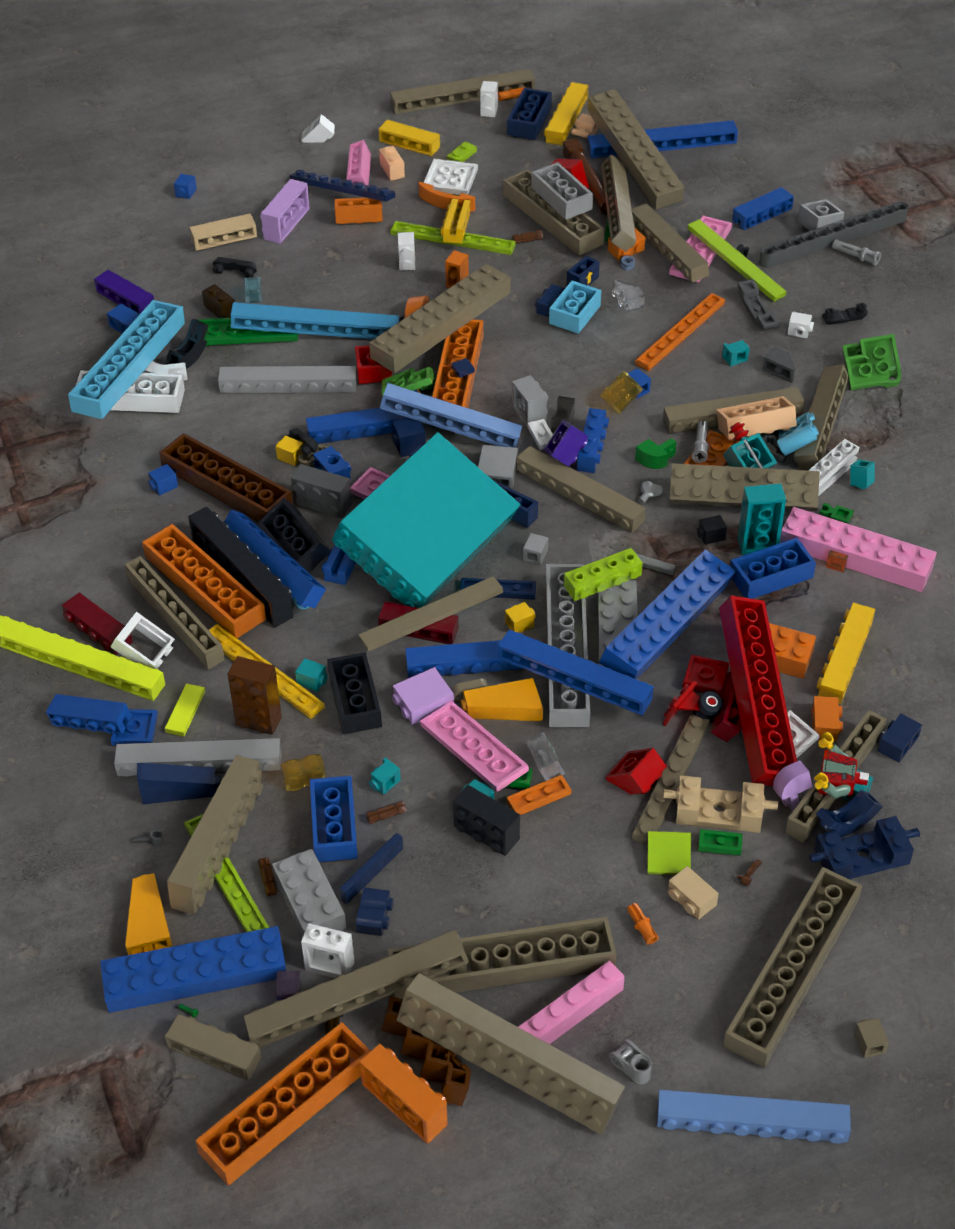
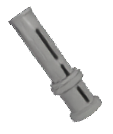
[832,239,881,266]
[691,421,709,463]

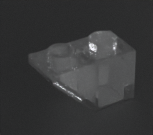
[612,280,645,312]

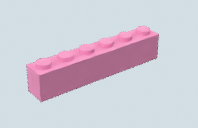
[519,961,625,1044]

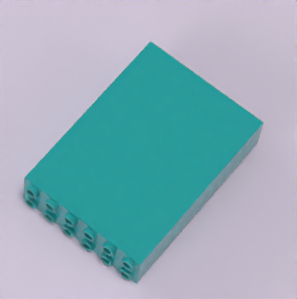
[332,432,521,608]

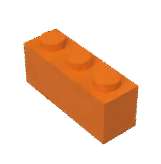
[335,198,383,224]

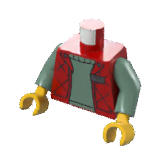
[814,732,869,799]

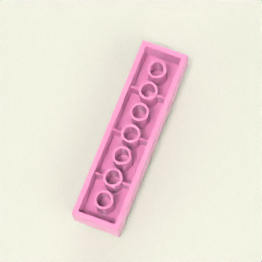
[780,507,937,592]

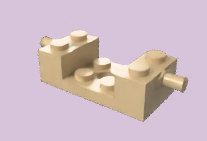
[664,775,778,833]

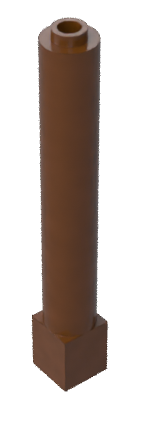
[563,138,607,214]

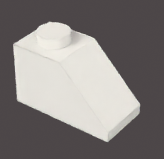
[301,114,335,143]

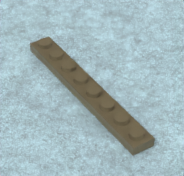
[632,714,710,845]

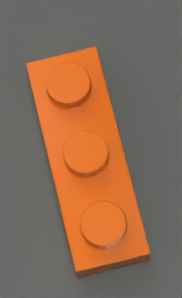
[506,775,571,815]

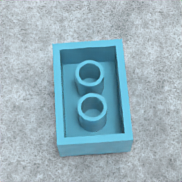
[549,281,601,334]

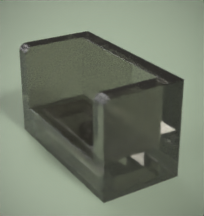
[551,396,575,434]

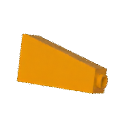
[460,678,543,721]
[125,873,172,955]

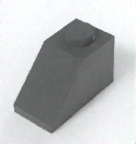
[762,346,795,383]

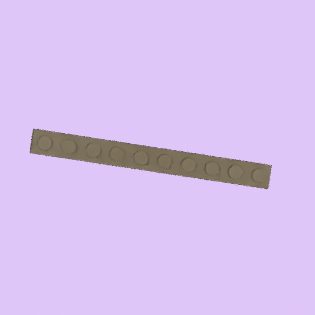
[390,69,535,114]
[601,155,636,252]
[244,930,469,1048]

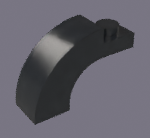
[165,319,209,369]

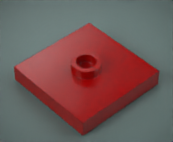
[682,654,730,696]

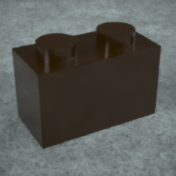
[202,284,235,318]

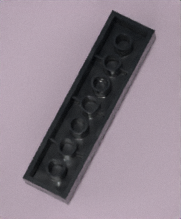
[188,506,294,628]

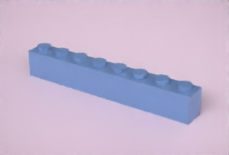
[380,383,522,448]
[657,1090,851,1144]

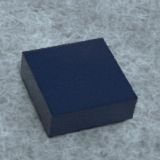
[451,358,475,378]

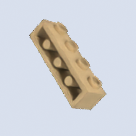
[190,213,257,251]

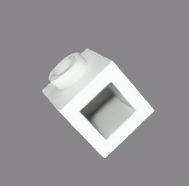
[788,312,814,338]

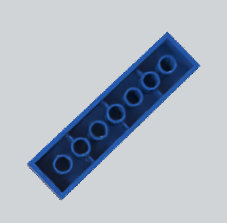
[100,926,287,1013]

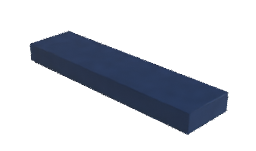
[460,578,536,600]
[340,833,403,904]

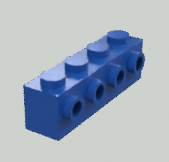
[577,408,609,473]

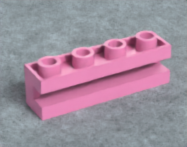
[347,140,371,185]

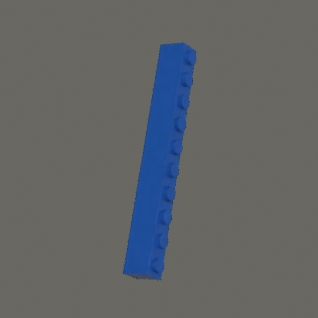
[587,120,738,158]

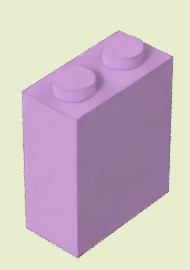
[391,667,454,725]

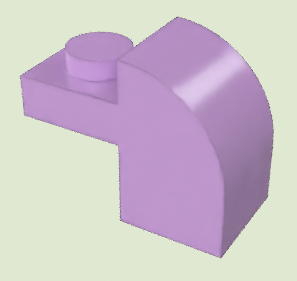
[773,760,813,811]

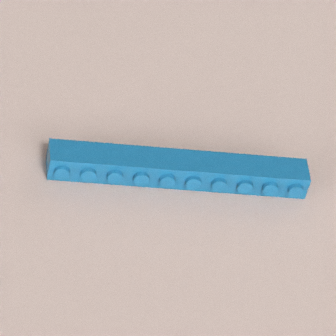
[231,302,399,339]

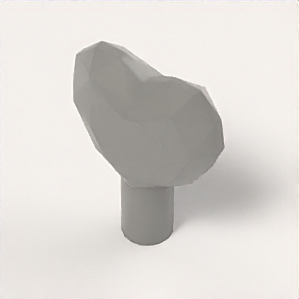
[638,481,663,505]

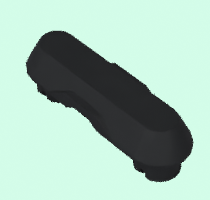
[212,257,257,278]
[822,303,868,325]
[287,428,318,456]

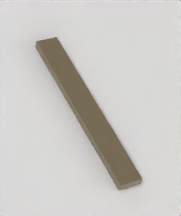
[359,576,503,652]

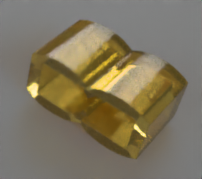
[281,754,326,791]

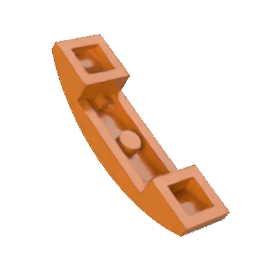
[418,182,476,212]
[404,295,429,319]

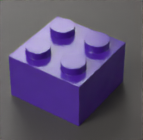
[544,419,588,466]

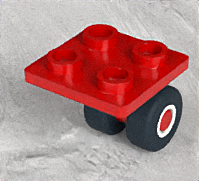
[662,680,723,726]

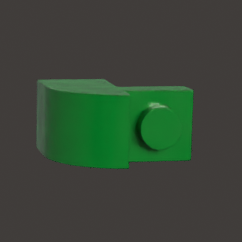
[635,438,676,469]

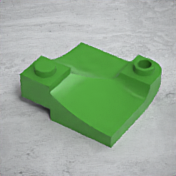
[842,334,901,391]
[382,366,436,395]

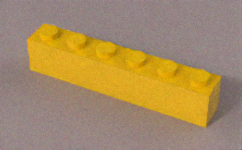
[544,82,588,146]
[816,602,875,704]

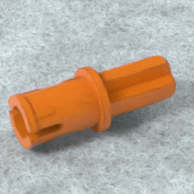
[498,87,525,102]
[627,903,659,945]

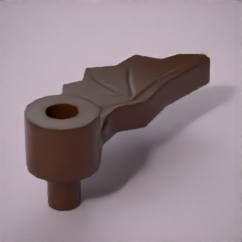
[737,859,762,887]

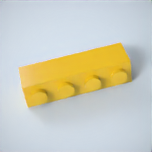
[379,120,440,156]

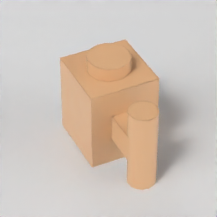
[571,113,598,138]

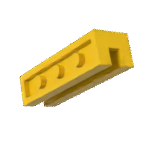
[441,199,471,244]

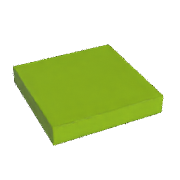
[647,831,691,875]

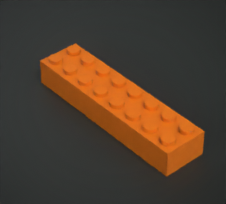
[432,319,484,408]
[142,524,266,638]
[195,1022,371,1186]

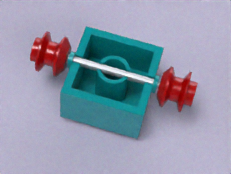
[723,422,777,469]

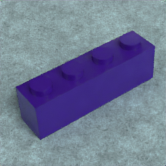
[94,270,155,314]

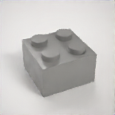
[798,199,844,231]
[512,375,548,428]

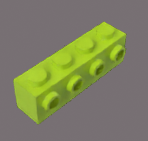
[564,548,643,601]

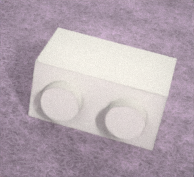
[480,81,498,117]
[398,232,415,271]

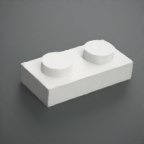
[528,419,553,450]

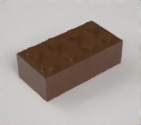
[227,656,282,735]

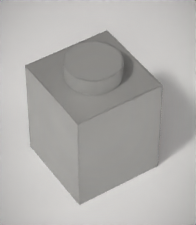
[523,533,548,566]

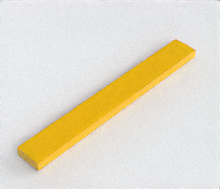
[209,624,325,719]

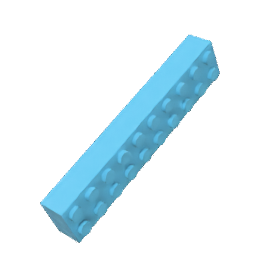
[68,300,185,419]

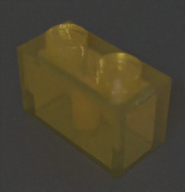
[600,371,643,414]

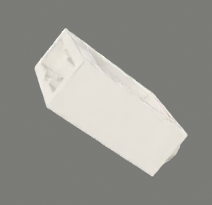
[111,612,175,669]
[301,923,355,978]

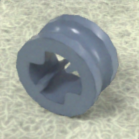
[620,255,635,270]

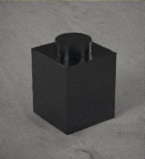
[697,515,727,545]

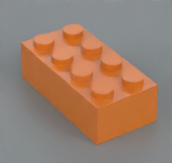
[769,623,816,679]
[359,1044,448,1144]

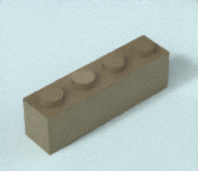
[165,1014,262,1081]

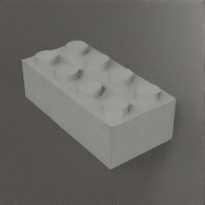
[531,162,593,219]
[272,849,346,938]

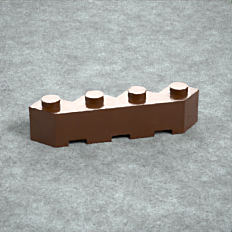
[381,996,471,1107]

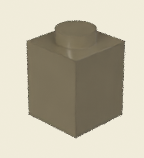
[854,1018,889,1058]

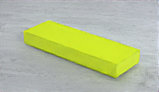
[165,684,205,737]

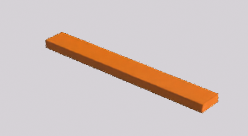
[635,293,725,371]

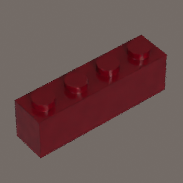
[62,592,133,655]
[378,602,459,645]
[710,671,741,742]

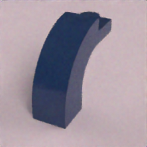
[816,790,883,838]

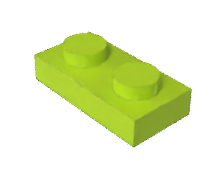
[447,141,477,162]

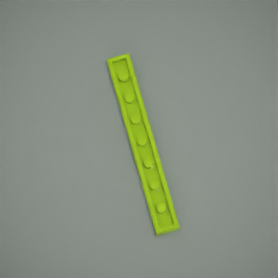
[687,219,787,301]
[390,221,516,255]
[184,814,269,932]

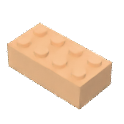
[716,396,797,441]

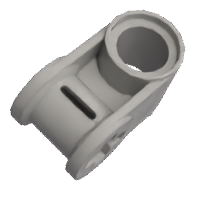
[609,1039,652,1084]

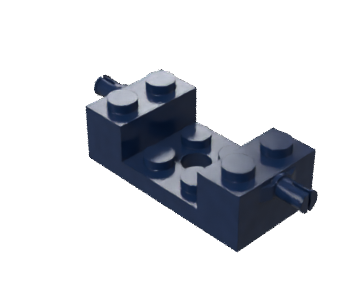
[809,816,920,879]

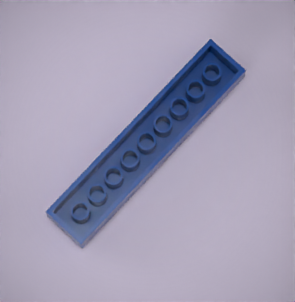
[599,549,736,679]

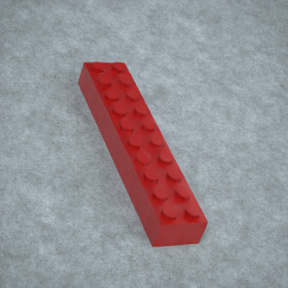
[719,596,797,786]

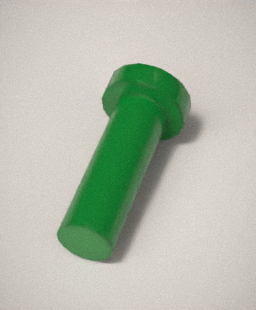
[178,1004,199,1018]

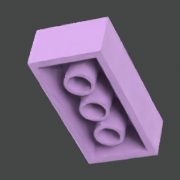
[260,179,310,244]

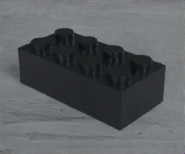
[258,498,331,573]
[327,652,382,734]

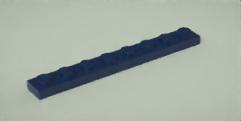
[290,170,395,202]

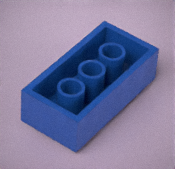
[730,538,816,599]
[310,776,358,862]

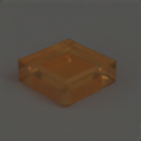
[826,550,848,573]

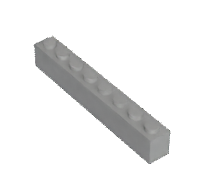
[218,366,357,393]
[114,738,282,777]

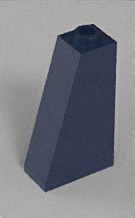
[137,763,221,804]

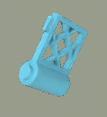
[777,412,819,456]

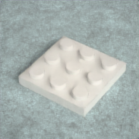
[424,159,478,195]

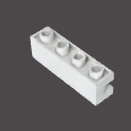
[808,439,859,496]

